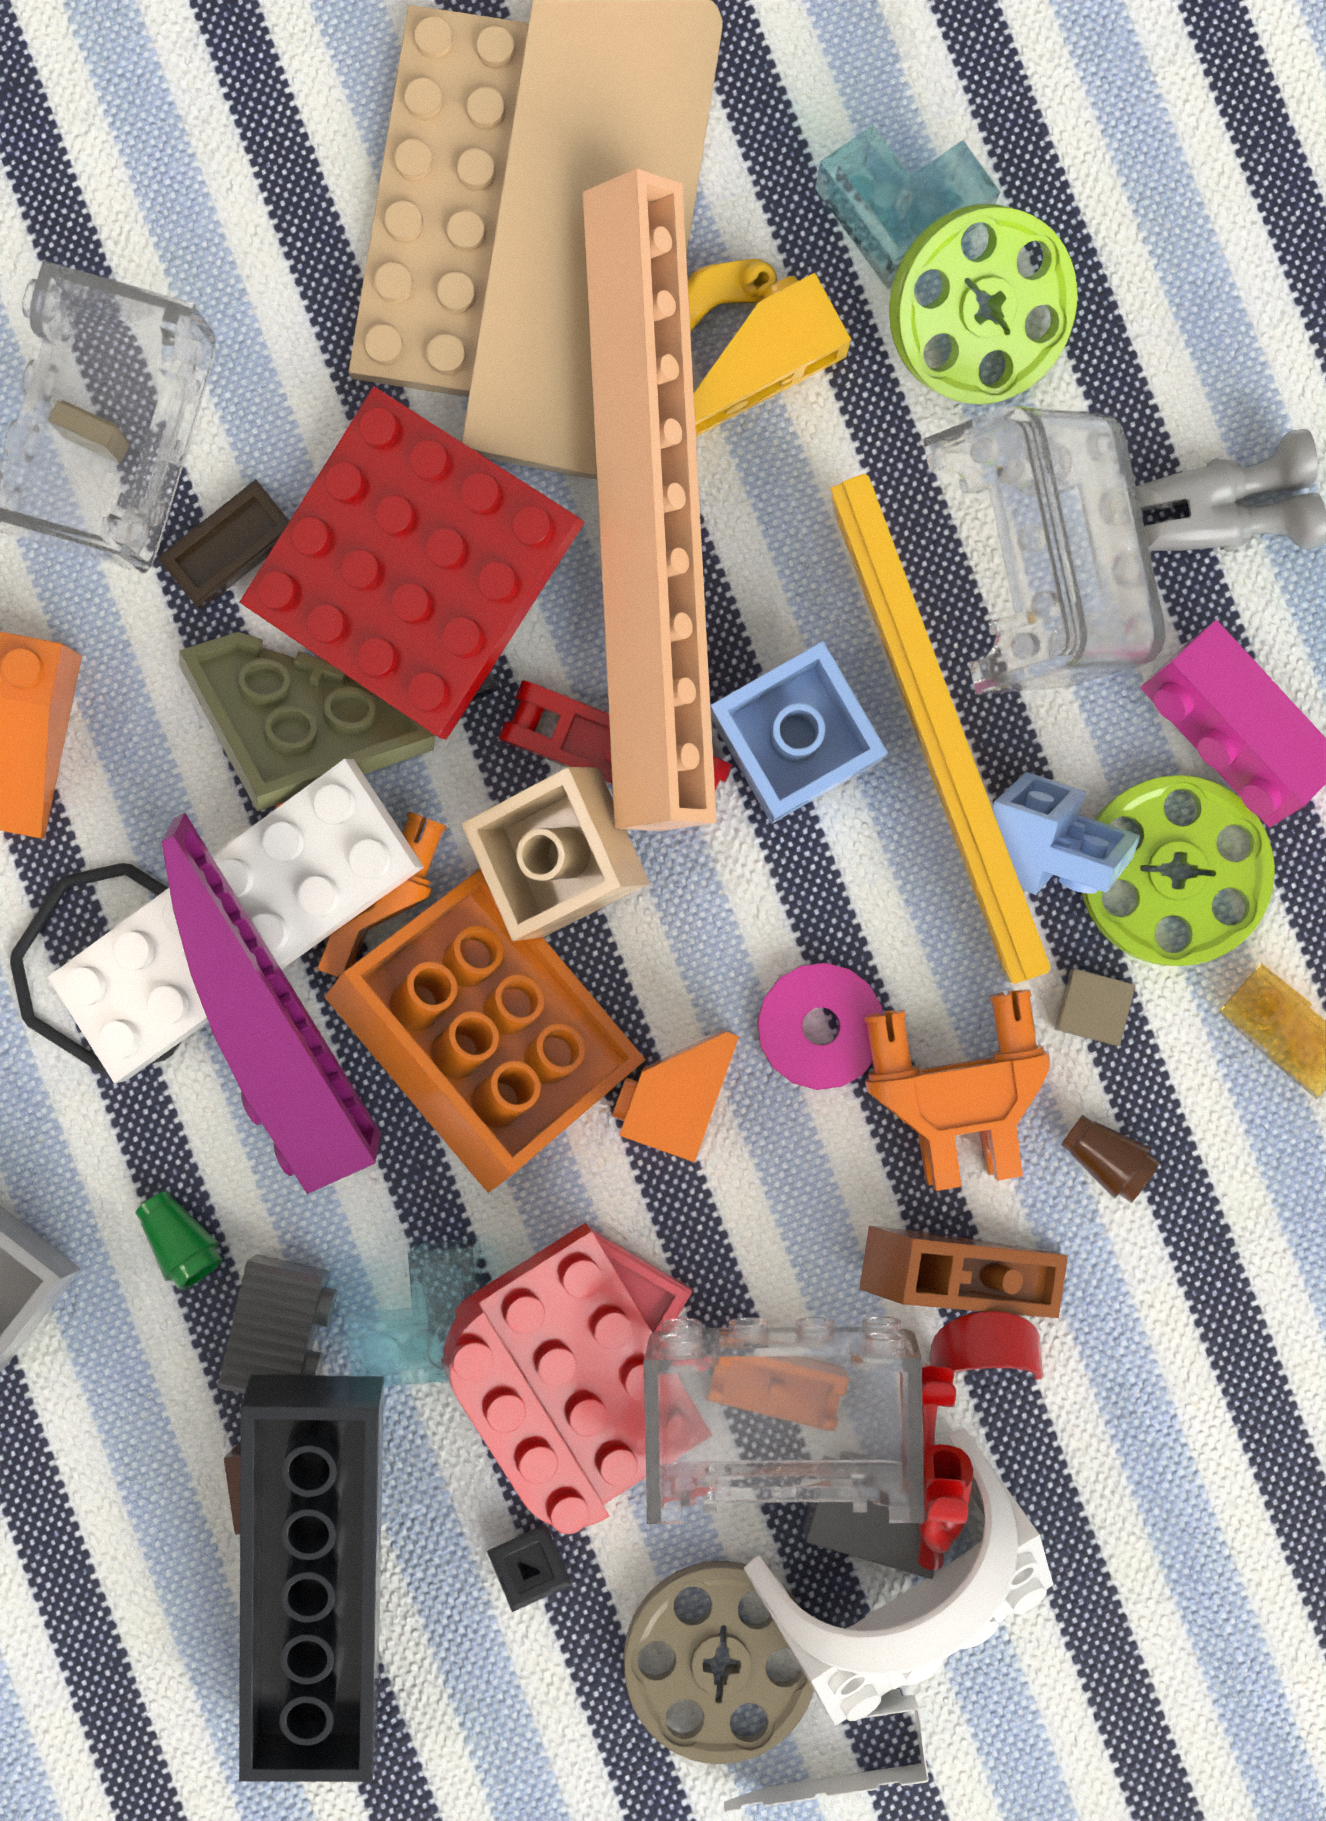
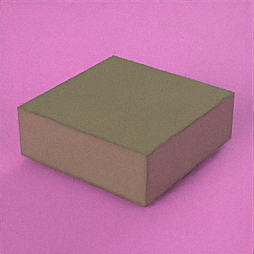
[48,400,130,464]
[1054,969,1136,1047]

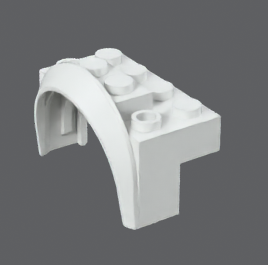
[744,1428,1053,1726]

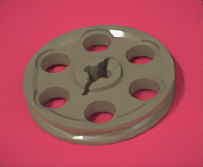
[623,1561,814,1764]

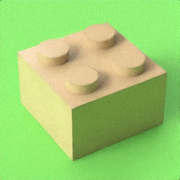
[461,767,650,941]

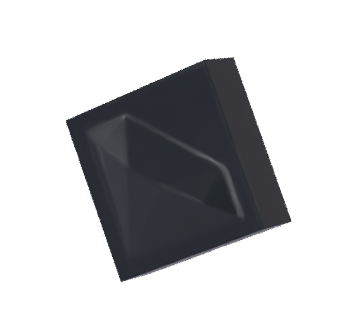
[486,1524,572,1612]

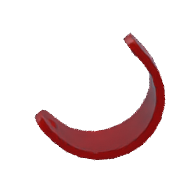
[930,1311,1043,1380]

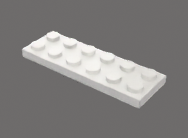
[48,759,424,1084]

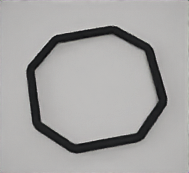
[10,863,181,1073]

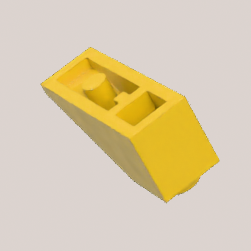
[694,273,851,437]

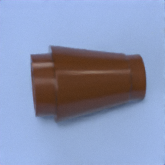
[1061,1114,1161,1203]

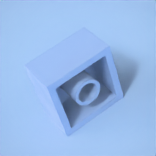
[710,641,888,824]

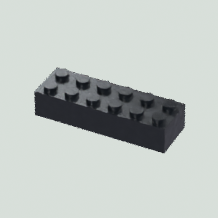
[239,1374,384,1782]

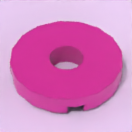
[757,963,883,1090]

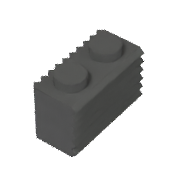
[218,1255,337,1394]

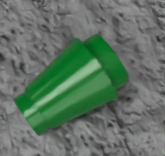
[135,1191,223,1290]

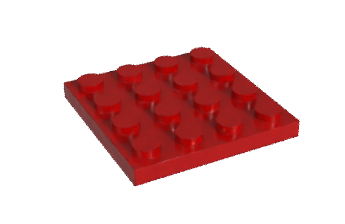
[239,386,585,740]

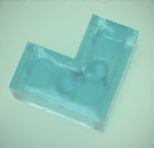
[815,125,1000,289]
[347,1239,483,1387]

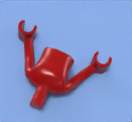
[914,1366,973,1570]

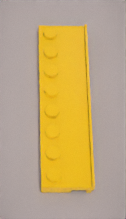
[830,474,1050,985]

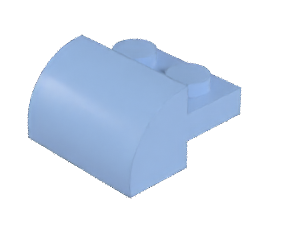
[992,772,1140,895]

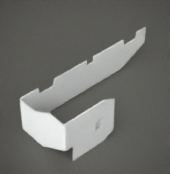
[724,1689,929,1812]

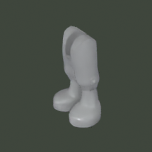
[1133,429,1326,552]

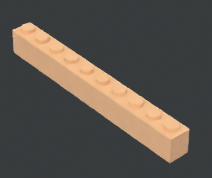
[583,168,716,831]

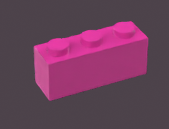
[1140,620,1326,828]

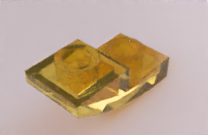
[1219,963,1326,1100]

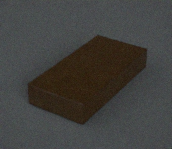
[158,479,289,610]

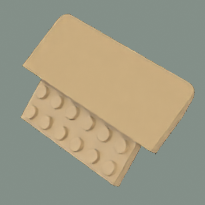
[349,0,722,480]

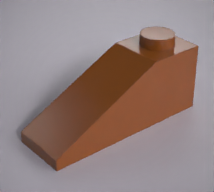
[859,1226,1068,1318]

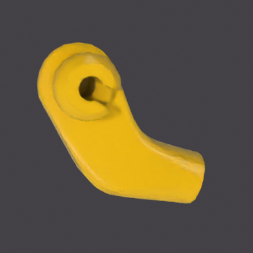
[687,259,777,333]

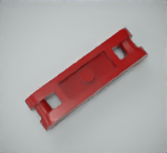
[498,680,733,791]

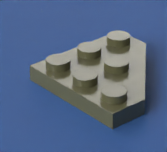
[179,632,436,811]

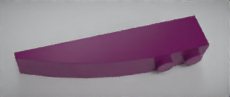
[161,813,381,1194]

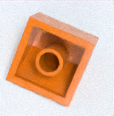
[612,1030,739,1162]

